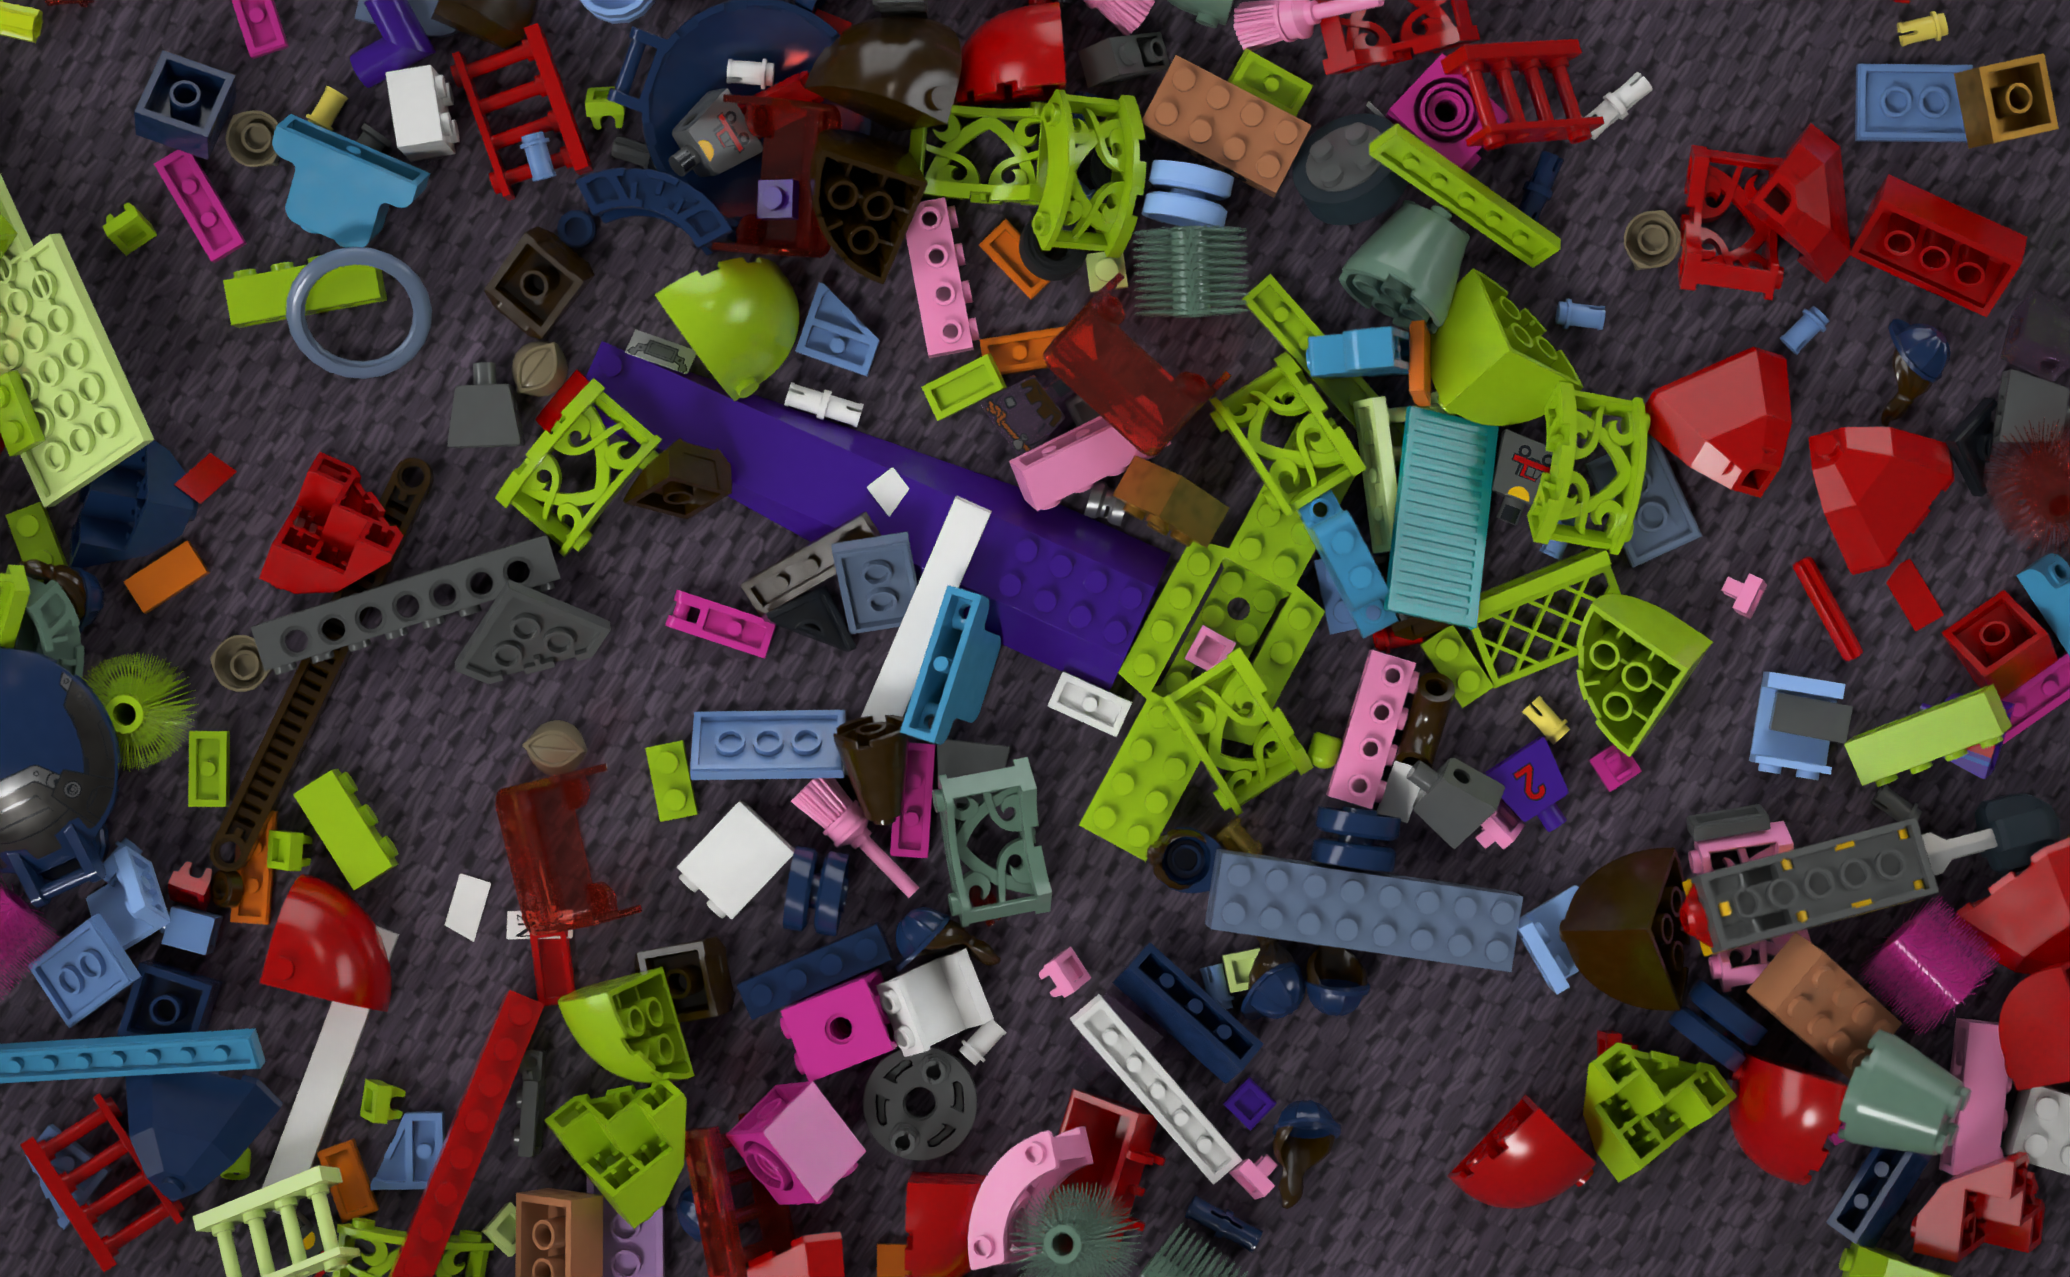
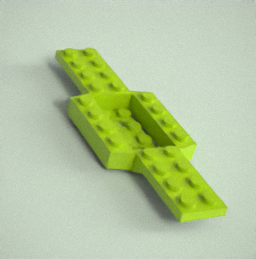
[1079,422,1360,862]

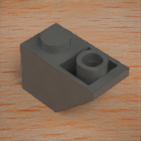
[1078,32,1170,88]

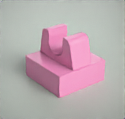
[1721,573,1767,619]
[1184,625,1236,671]
[1475,800,1526,850]
[1039,947,1091,998]
[1229,1154,1278,1200]

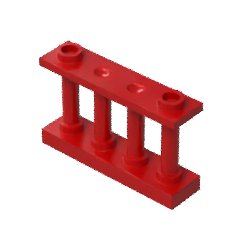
[450,23,594,201]
[1441,39,1605,150]
[20,1093,185,1272]

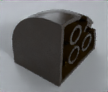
[804,15,962,132]
[809,129,928,285]
[1559,847,1690,1011]

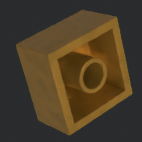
[1954,53,2059,148]
[1113,455,1229,548]

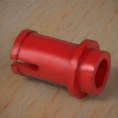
[1372,627,1423,654]

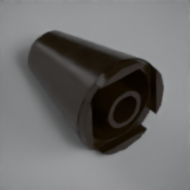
[833,715,910,825]

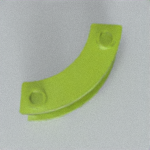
[1031,89,1146,258]
[909,102,1048,205]
[1209,351,1367,518]
[495,378,662,557]
[1527,381,1650,555]
[1162,647,1314,816]
[332,1218,495,1277]

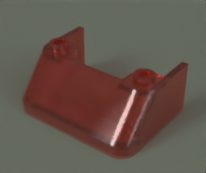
[712,94,842,258]
[1043,272,1232,456]
[495,763,642,936]

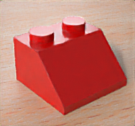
[1942,590,2058,700]

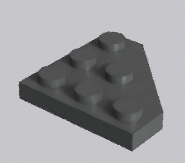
[455,580,611,684]

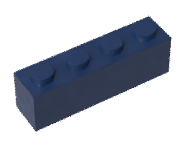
[737,921,894,1020]
[1112,942,1264,1084]
[1826,1147,1933,1248]

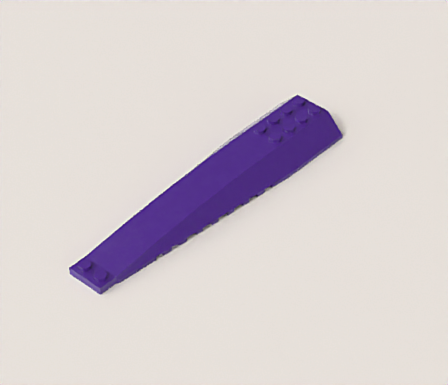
[586,341,1171,691]

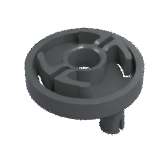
[863,1045,978,1161]

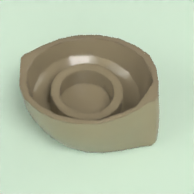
[226,110,280,167]
[1624,210,1681,271]
[511,340,568,397]
[210,635,274,692]
[522,720,588,777]

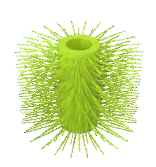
[80,652,199,772]

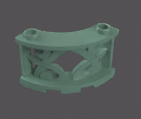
[15,577,84,678]
[932,757,1052,927]

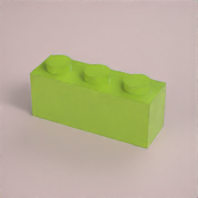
[293,769,398,891]

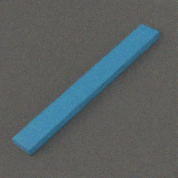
[0,1028,266,1083]

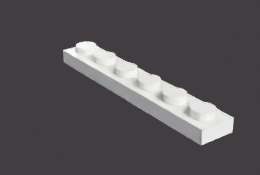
[1070,994,1242,1185]

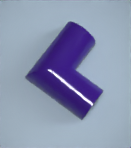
[350,0,436,88]

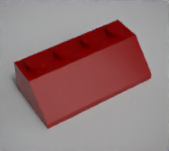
[1850,174,2028,317]

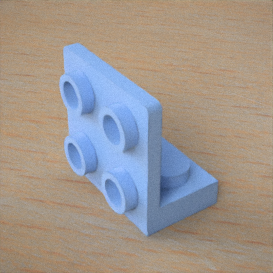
[86,846,171,951]
[1517,885,1579,995]

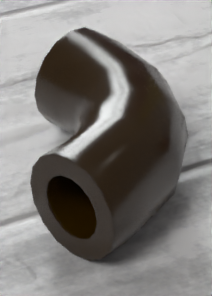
[1395,672,1455,768]

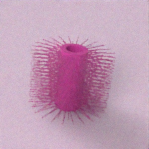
[0,876,59,1000]
[1858,896,2000,1035]

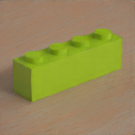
[223,256,387,328]
[1844,684,2012,787]

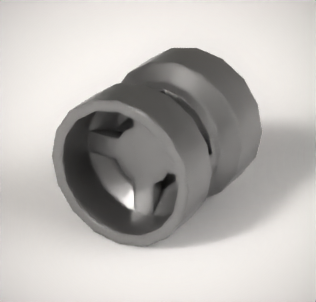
[1084,480,1125,526]

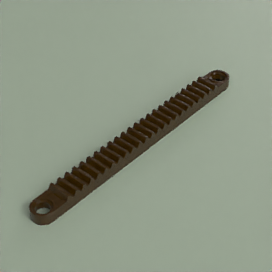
[210,457,434,872]

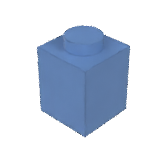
[160,904,223,955]

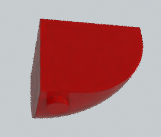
[953,0,1066,106]
[260,874,392,1012]
[1998,961,2070,1091]
[1729,1051,1848,1185]
[1447,1095,1597,1209]
[904,1171,987,1277]

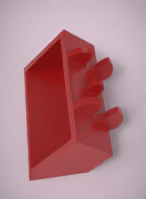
[1042,1088,1166,1261]

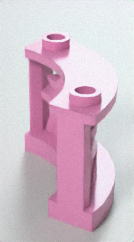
[1688,821,1811,993]
[968,1126,1094,1270]

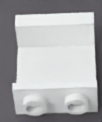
[677,799,795,920]
[876,948,994,1057]

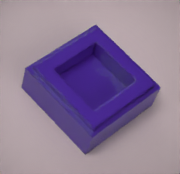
[1223,1076,1277,1131]

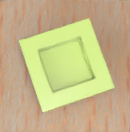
[1085,252,1128,293]
[1222,948,1260,993]
[481,1202,516,1257]

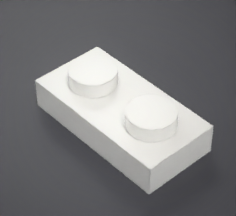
[1048,671,1132,737]

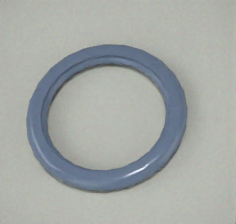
[286,247,432,379]

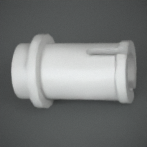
[727,58,775,89]
[959,1020,1007,1066]

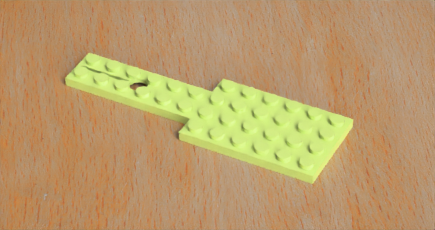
[0,174,154,508]

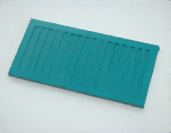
[1384,406,1499,630]

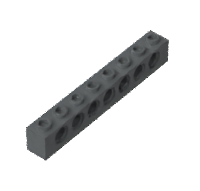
[251,534,561,675]

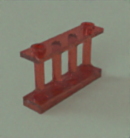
[685,1112,796,1277]

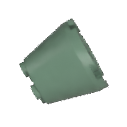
[1339,200,1470,334]
[1837,1029,1971,1155]

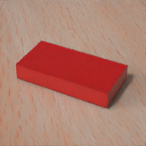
[529,927,576,1006]

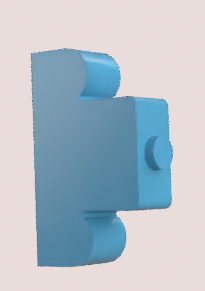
[1306,327,1409,379]

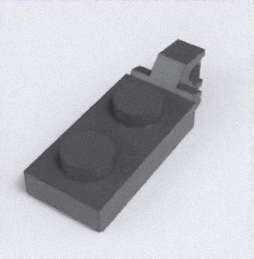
[514,1049,547,1157]

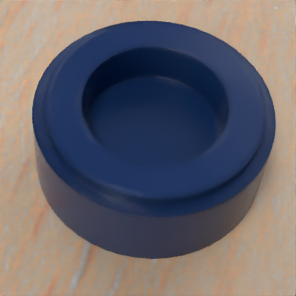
[557,210,596,249]

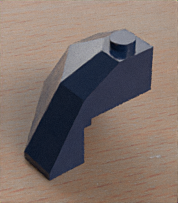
[70,441,198,568]
[126,1071,283,1202]

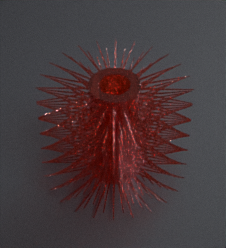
[1982,418,2070,557]

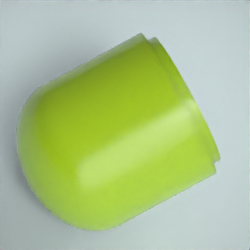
[1307,731,1343,769]
[220,1147,251,1180]

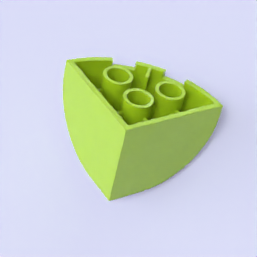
[655,257,799,402]
[1431,268,1584,426]
[1576,594,1713,757]
[557,967,695,1084]

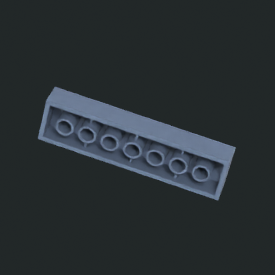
[1205,849,1523,972]

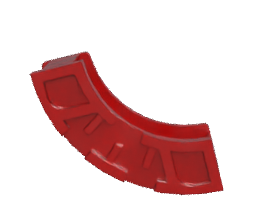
[1316,0,1480,75]
[1678,145,1784,300]

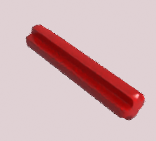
[1793,556,1863,661]

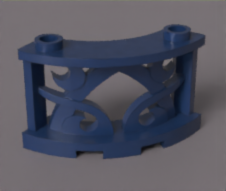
[575,168,739,256]

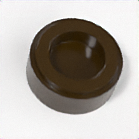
[211,870,243,908]

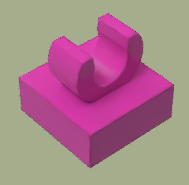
[1588,744,1642,792]

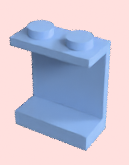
[1749,671,1846,780]

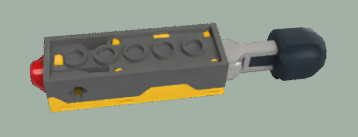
[1679,793,2061,957]

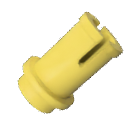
[1897,11,1948,47]
[306,86,348,131]
[1522,696,1570,745]

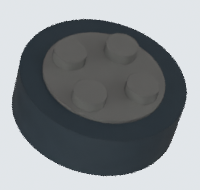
[1292,114,1409,225]

